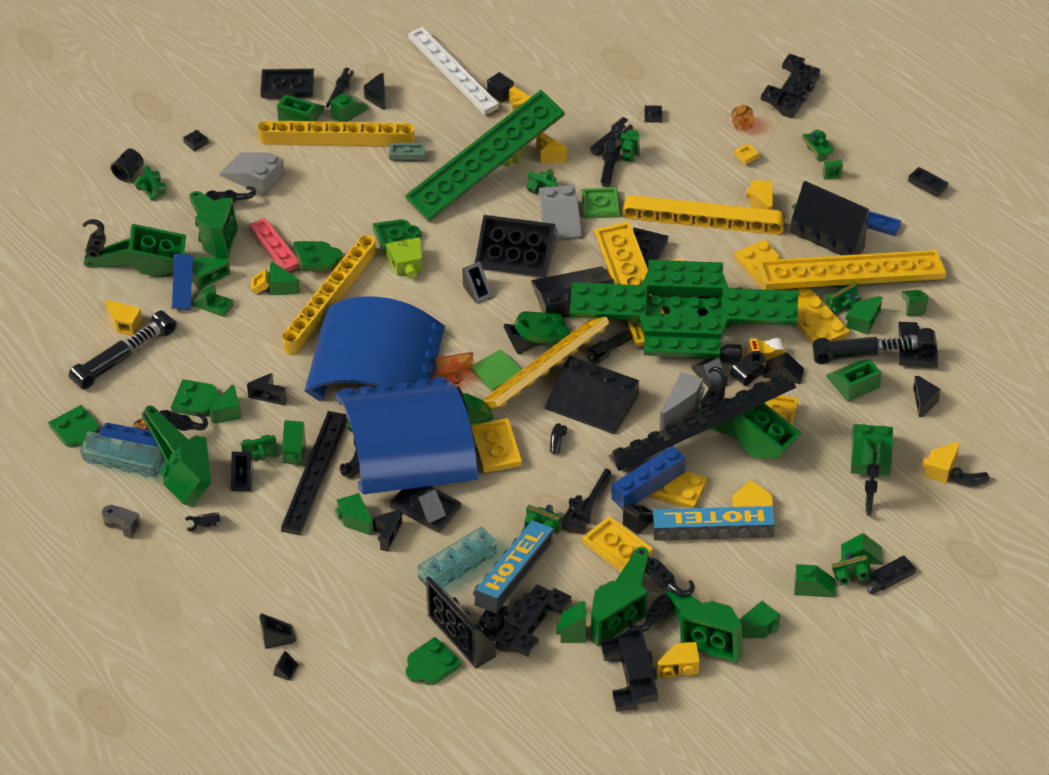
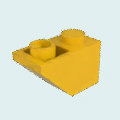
[105,300,143,336]
[657,642,699,678]

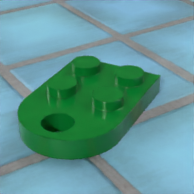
[514,311,570,344]

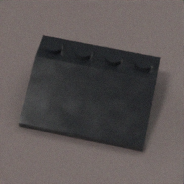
[790,181,869,255]
[475,215,558,277]
[531,266,615,318]
[545,356,639,435]
[426,576,497,669]

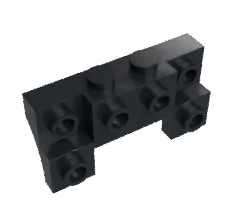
[761,53,821,119]
[494,584,572,657]
[601,627,658,712]

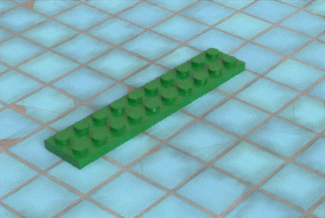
[405,90,565,222]

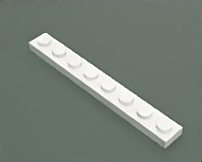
[408,27,499,115]

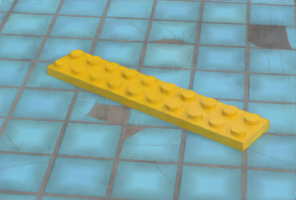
[757,250,946,290]

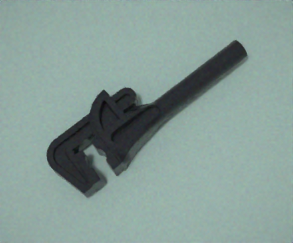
[562,468,611,533]

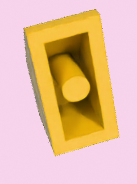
[746,180,772,210]
[922,442,960,483]

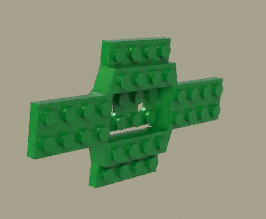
[570,260,798,358]

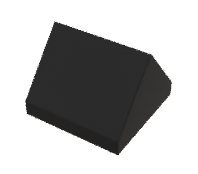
[273,651,299,680]

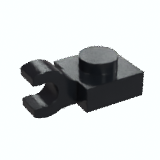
[185,512,220,531]

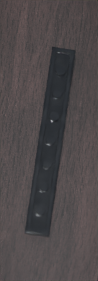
[281,411,347,536]

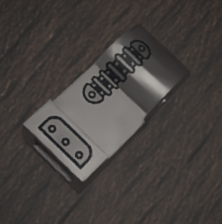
[102,505,141,539]

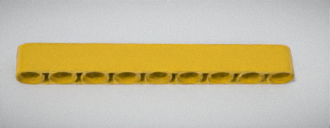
[257,121,415,147]
[622,195,785,235]
[282,235,376,355]

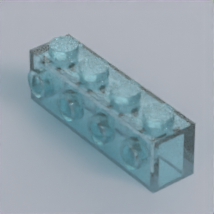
[80,431,164,477]
[418,526,497,588]

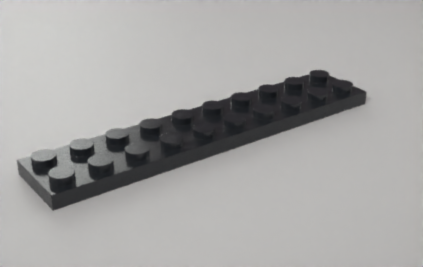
[608,373,797,471]

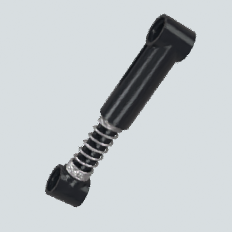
[68,310,177,390]
[812,328,938,364]

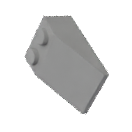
[220,152,285,195]
[539,185,581,241]
[659,372,705,431]

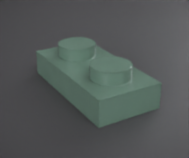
[389,142,425,160]

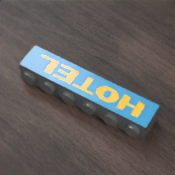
[652,506,775,541]
[473,520,553,613]

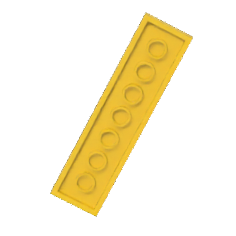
[594,221,665,348]
[734,239,850,343]
[482,317,610,410]

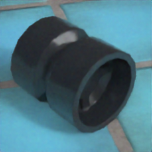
[110,148,144,182]

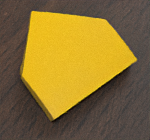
[732,480,773,507]

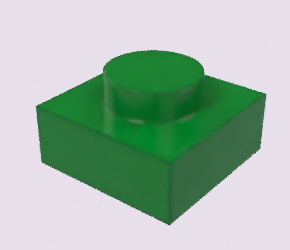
[823,160,843,180]

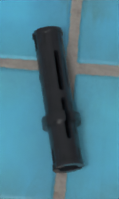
[326,67,354,111]

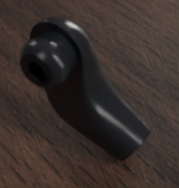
[550,423,567,454]
[339,449,360,477]
[950,467,990,487]

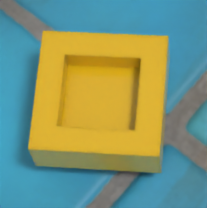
[734,143,759,165]
[251,269,270,294]

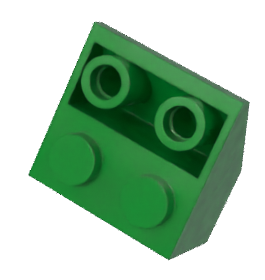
[277,95,325,122]
[826,360,882,402]

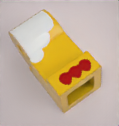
[748,338,785,362]

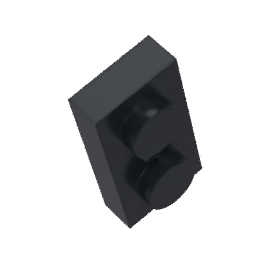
[908,167,949,197]
[899,348,938,368]

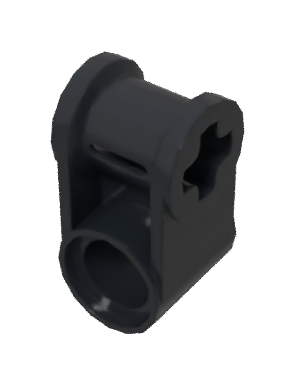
[730,351,765,386]

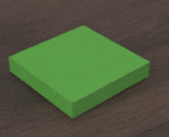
[581,187,620,219]
[471,349,522,392]

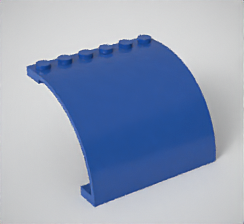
[304,296,445,401]
[335,377,478,495]

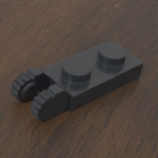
[860,555,916,594]

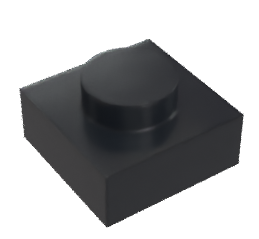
[644,105,662,123]
[183,130,208,152]

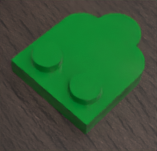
[372,219,422,253]
[293,241,343,271]
[171,379,222,417]
[48,405,99,448]
[406,637,462,685]

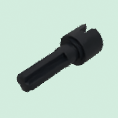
[590,117,633,155]
[600,141,621,187]
[586,329,632,364]
[690,344,742,363]

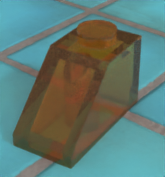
[435,352,474,385]

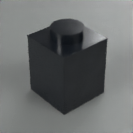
[487,72,514,103]

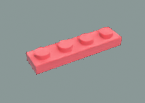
[249,218,300,272]

